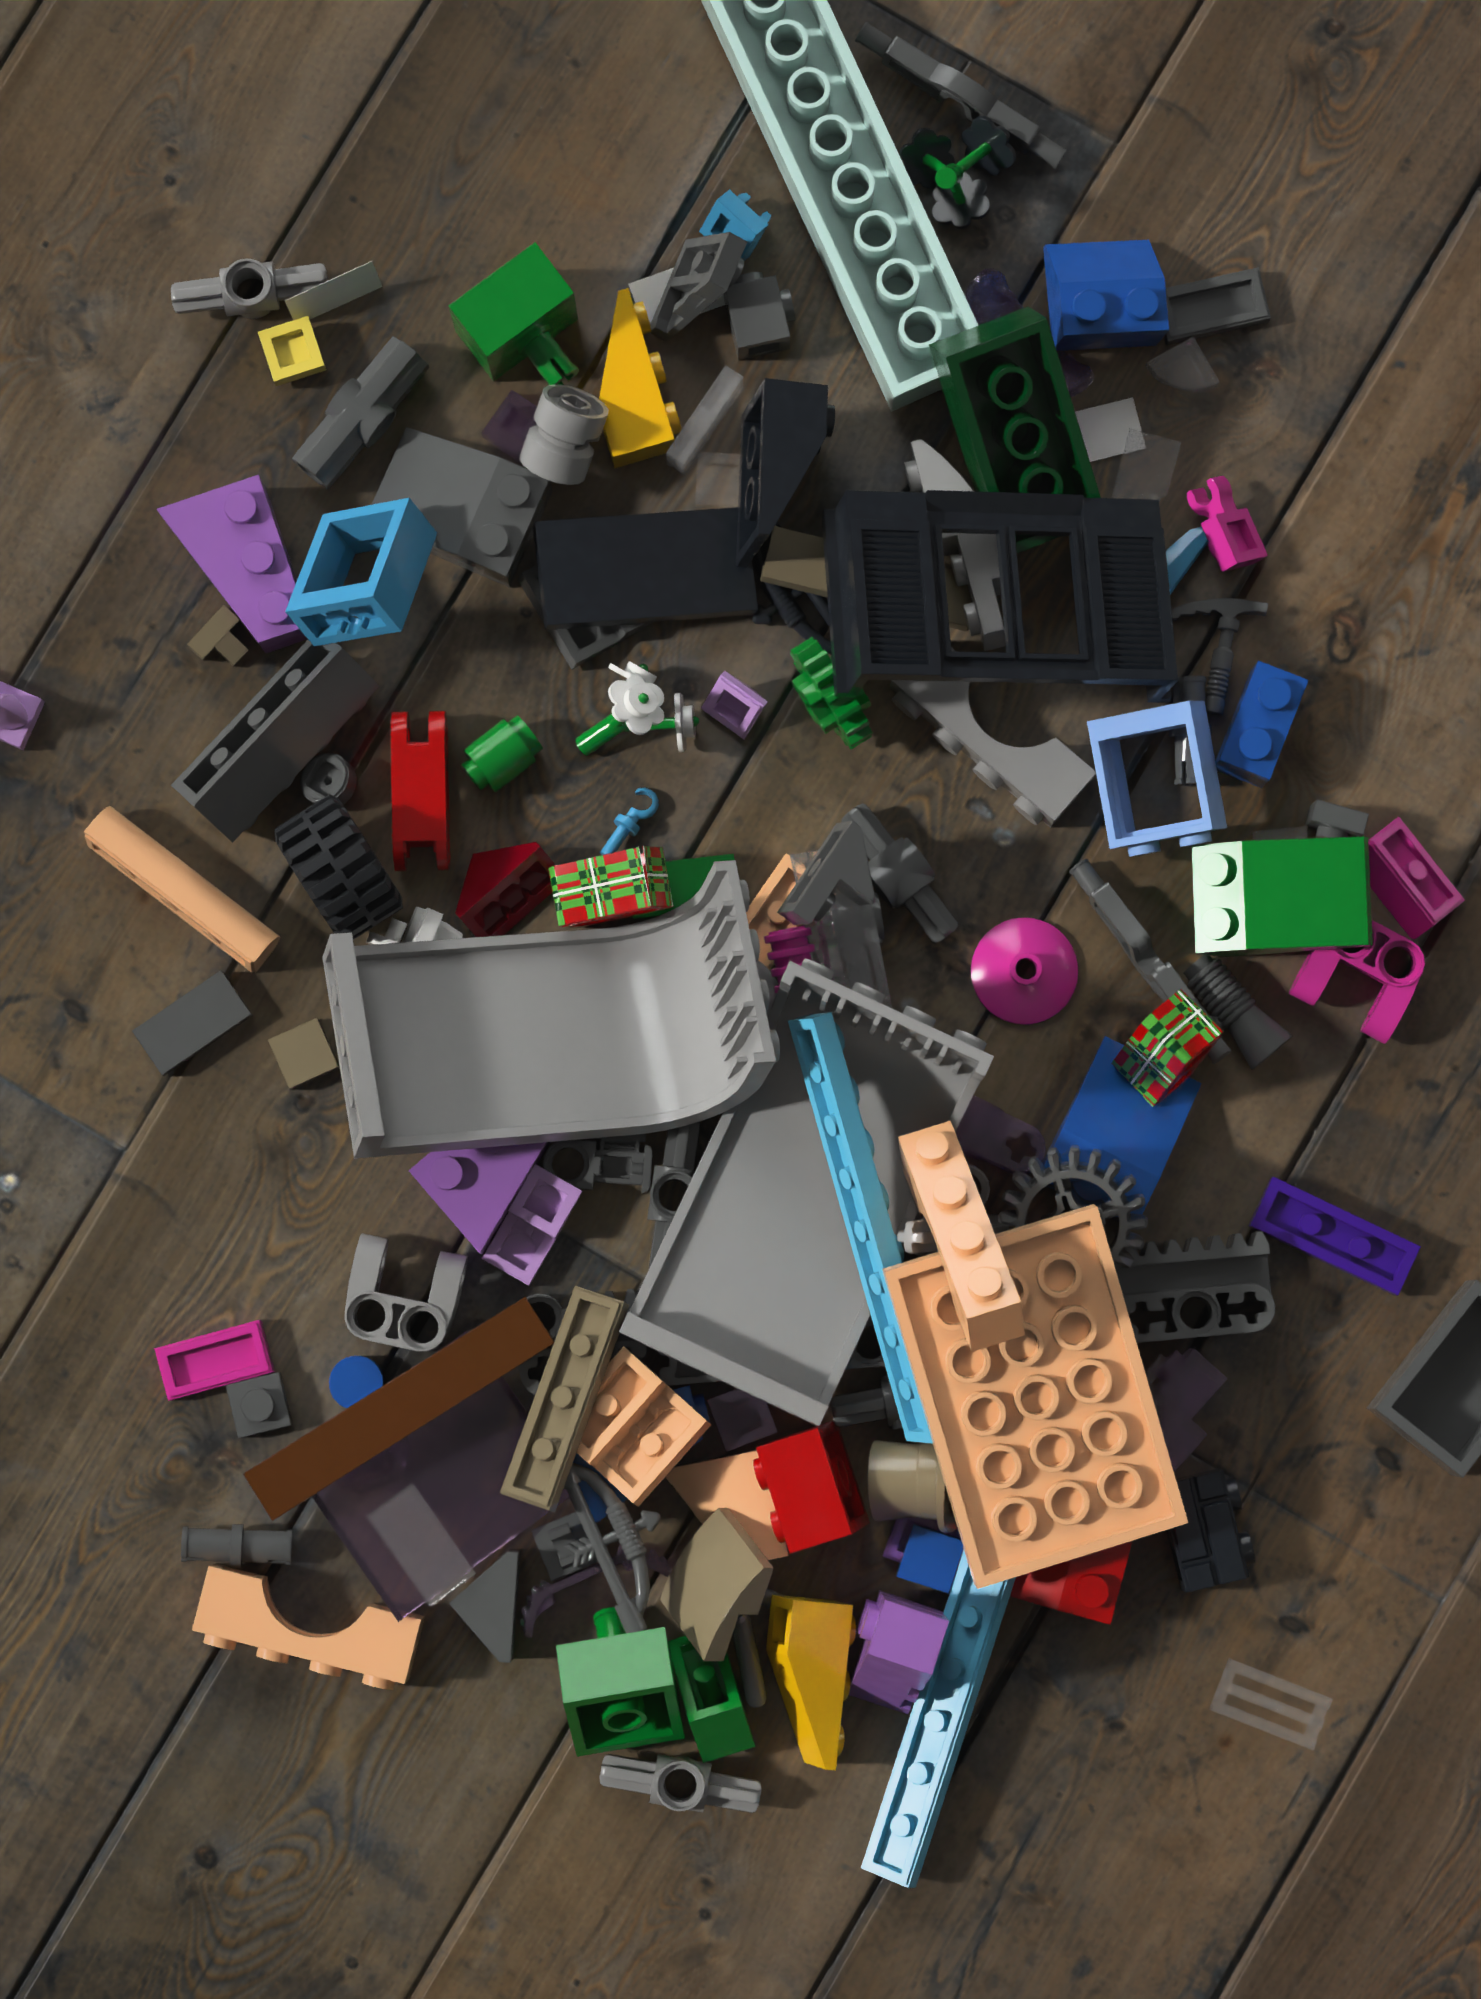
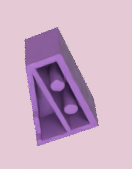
[157,475,308,653]
[409,1142,551,1255]
[849,1590,949,1714]

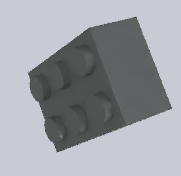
[1367,1280,1481,1478]

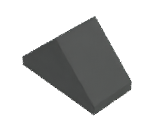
[449,1549,521,1663]

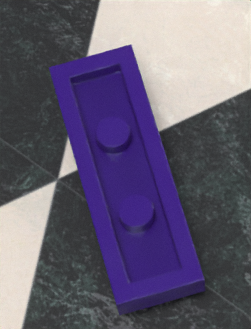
[1248,1177,1421,1296]

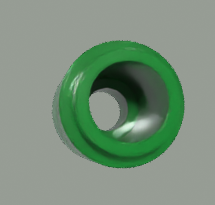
[461,715,543,792]

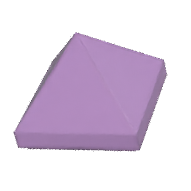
[701,671,768,739]

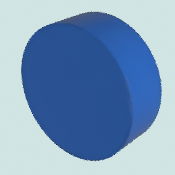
[329,1356,385,1408]

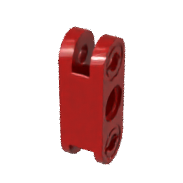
[391,711,450,872]

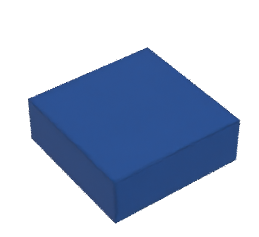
[896,1524,963,1594]

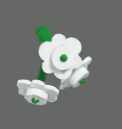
[575,661,699,756]

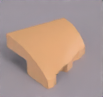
[666,1450,788,1560]

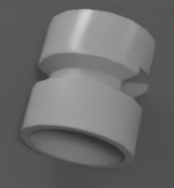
[519,384,609,485]

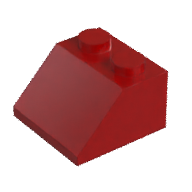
[753,1421,870,1553]

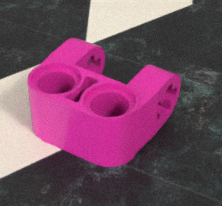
[1289,920,1425,1044]

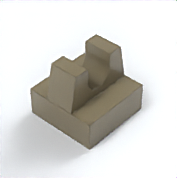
[187,605,249,666]

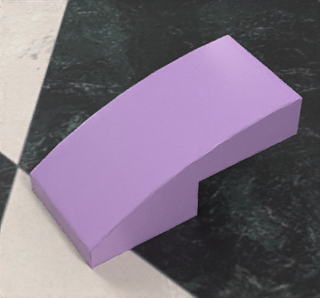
[482,1164,582,1286]

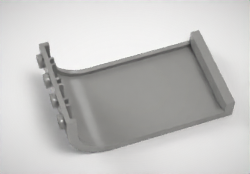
[322,860,780,1159]
[619,958,994,1426]

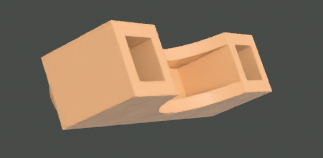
[898,1120,1025,1352]
[192,1563,425,1690]

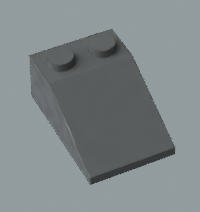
[372,427,552,588]

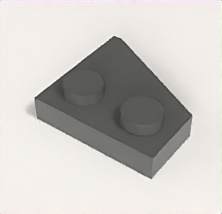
[649,232,747,341]

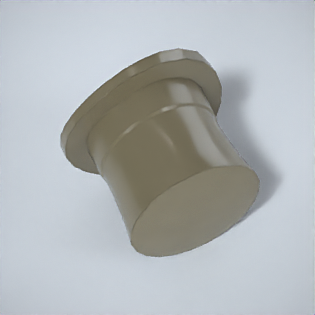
[868,1440,958,1532]

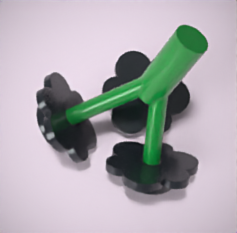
[899,116,1016,229]

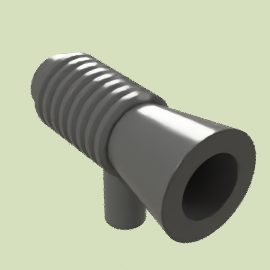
[1183,955,1293,1070]

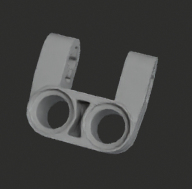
[344,1233,468,1351]

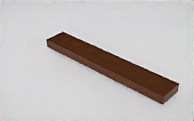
[243,1297,554,1521]

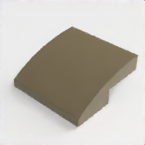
[660,1508,774,1661]

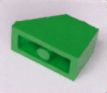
[668,1636,756,1763]

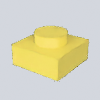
[258,316,326,386]

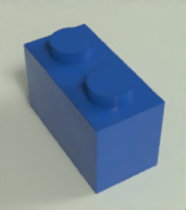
[1215,660,1309,788]

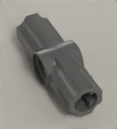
[292,336,429,490]

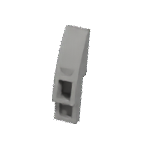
[904,439,1005,651]

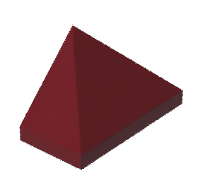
[455,842,556,937]

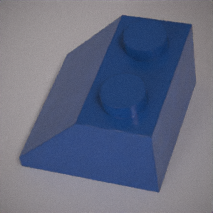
[1043,240,1169,351]

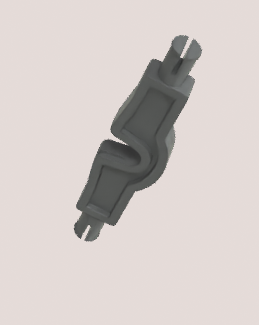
[855,22,1067,169]
[1069,859,1231,1064]

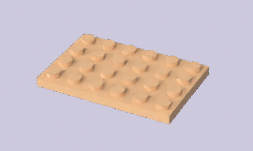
[882,1204,1188,1589]

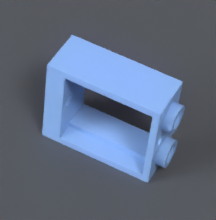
[1087,701,1227,857]

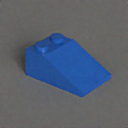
[1042,1036,1202,1223]

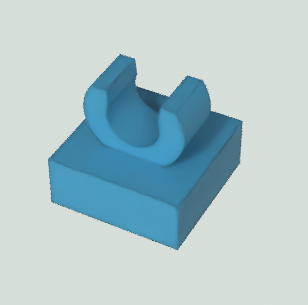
[699,189,771,261]

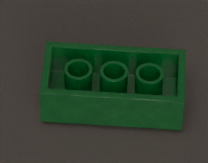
[929,306,1101,553]

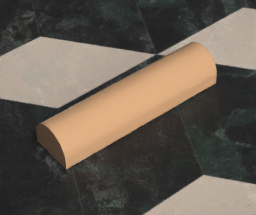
[84,806,280,973]

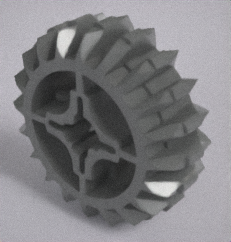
[998,1145,1148,1276]

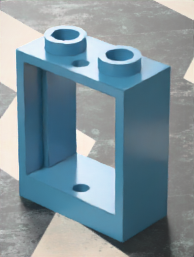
[285,498,437,646]

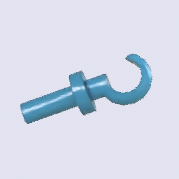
[600,788,659,855]

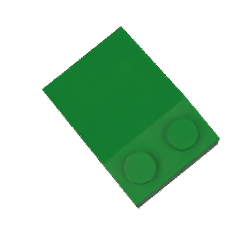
[1192,836,1373,957]

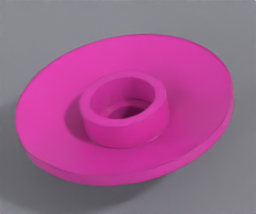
[971,918,1078,1025]

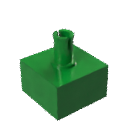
[448,242,579,385]
[556,1607,685,1757]

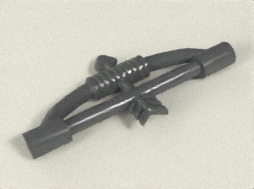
[563,1463,661,1633]

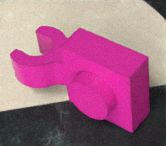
[1187,476,1268,572]

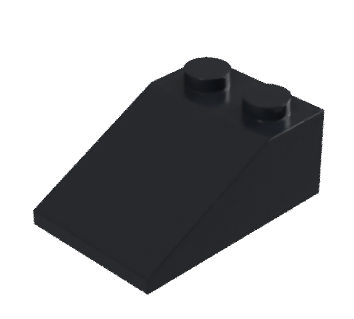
[736,378,835,568]

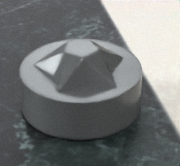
[300,753,357,805]

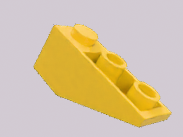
[599,288,682,469]
[766,1595,856,1771]

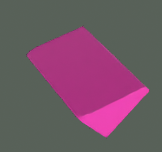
[1368,817,1465,939]

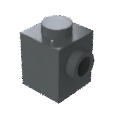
[724,272,796,361]

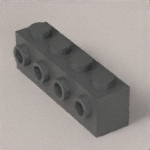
[171,640,379,843]

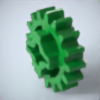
[790,637,873,750]

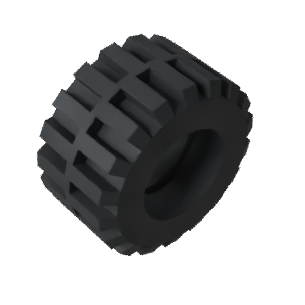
[274,794,403,940]

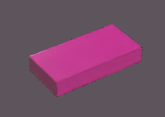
[154,1320,275,1401]

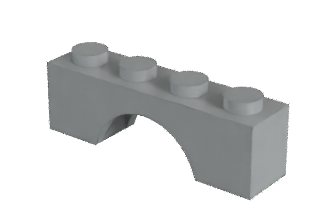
[890,647,1096,828]

